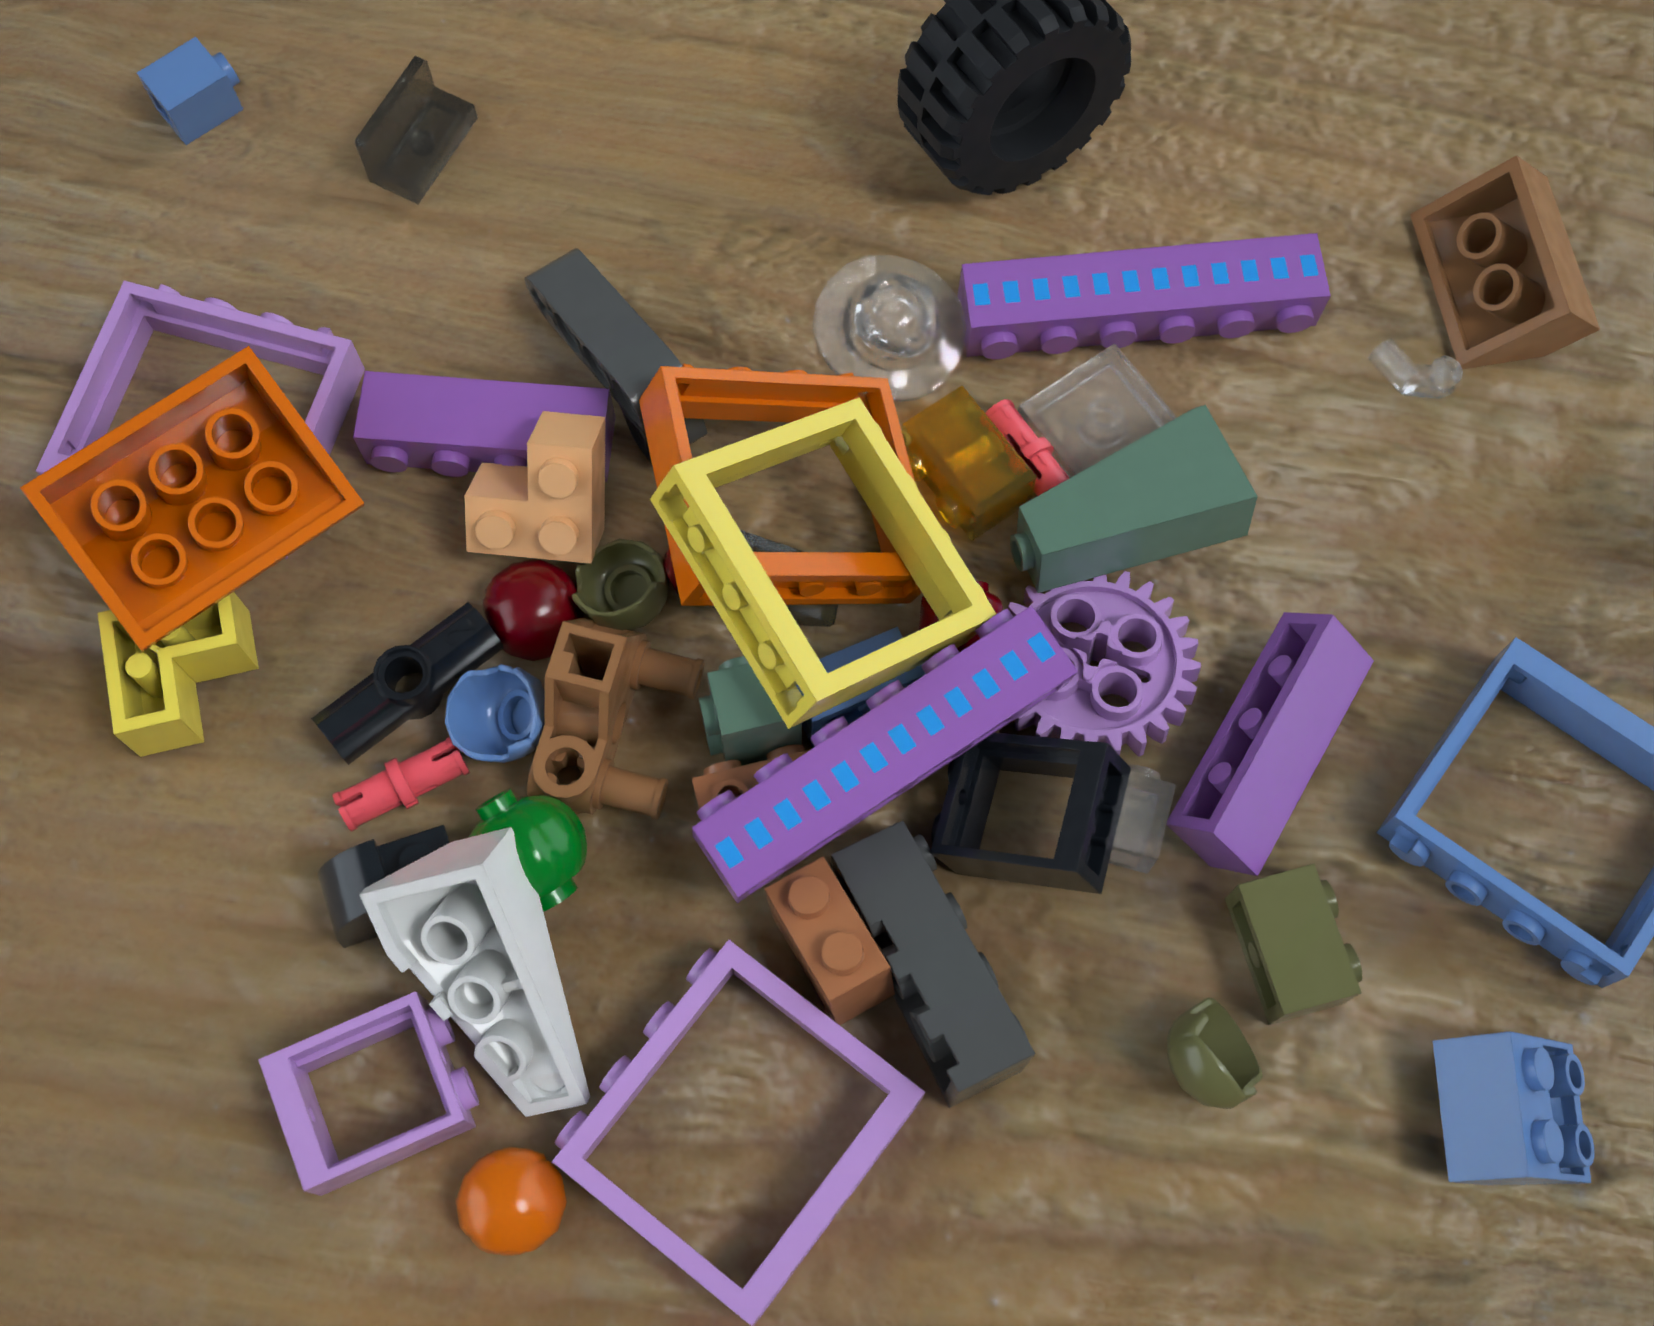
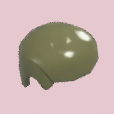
[572,538,669,631]
[1167,998,1263,1109]

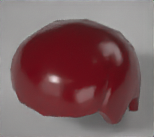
[483,559,584,661]

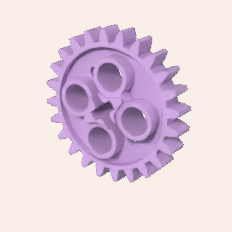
[1008,571,1201,756]

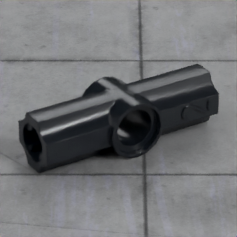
[311,602,504,765]

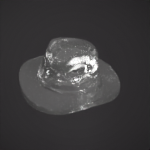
[813,255,966,402]

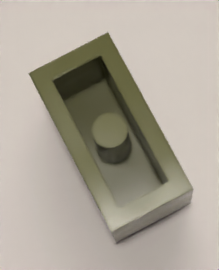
[1225,864,1362,1025]

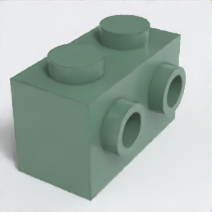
[698,656,802,766]

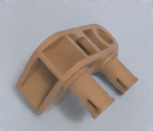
[527,618,705,820]

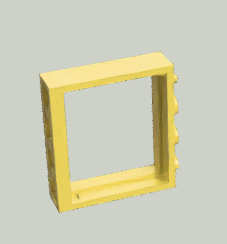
[650,397,996,729]

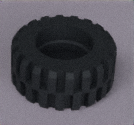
[897,0,1131,195]

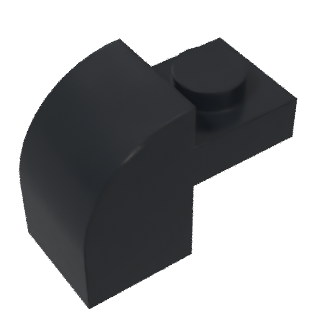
[318,825,450,948]

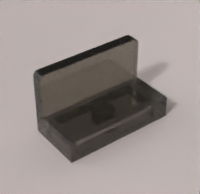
[355,56,478,205]

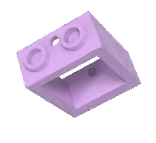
[258,991,479,1196]

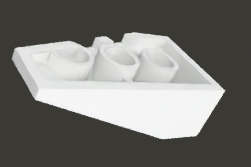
[359,827,590,1117]

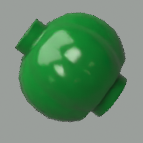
[468,789,587,912]

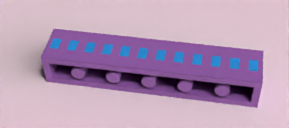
[958,233,1331,359]
[692,606,1078,903]

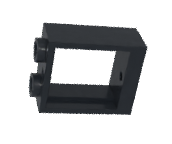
[930,733,1131,894]

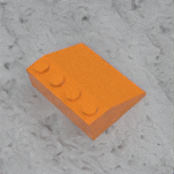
[20,346,364,652]

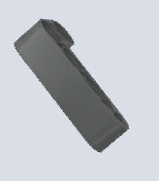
[525,248,707,464]

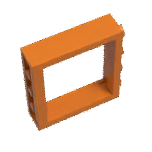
[639,364,922,606]

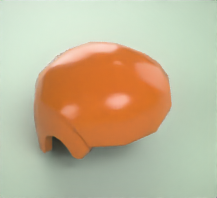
[455,1147,567,1256]

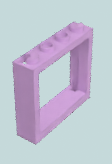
[36,281,365,559]
[552,940,925,1326]

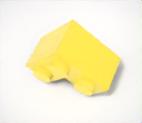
[98,592,259,757]

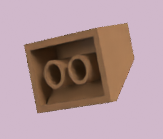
[1410,155,1600,369]

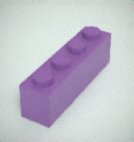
[353,371,616,482]
[1166,612,1374,876]

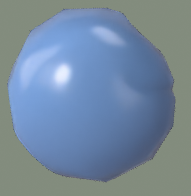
[444,664,545,763]

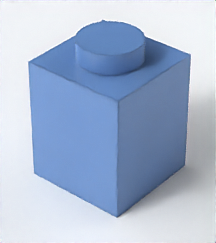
[137,37,243,145]

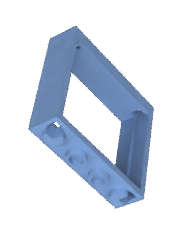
[1376,637,1654,988]

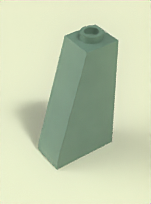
[1010,405,1258,593]

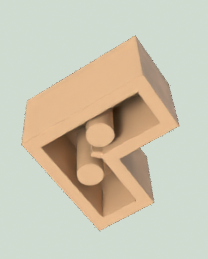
[464,411,605,564]

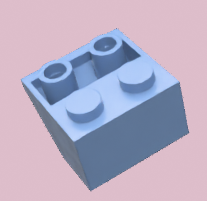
[1433,1031,1595,1185]

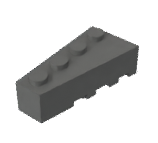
[831,820,1035,1108]

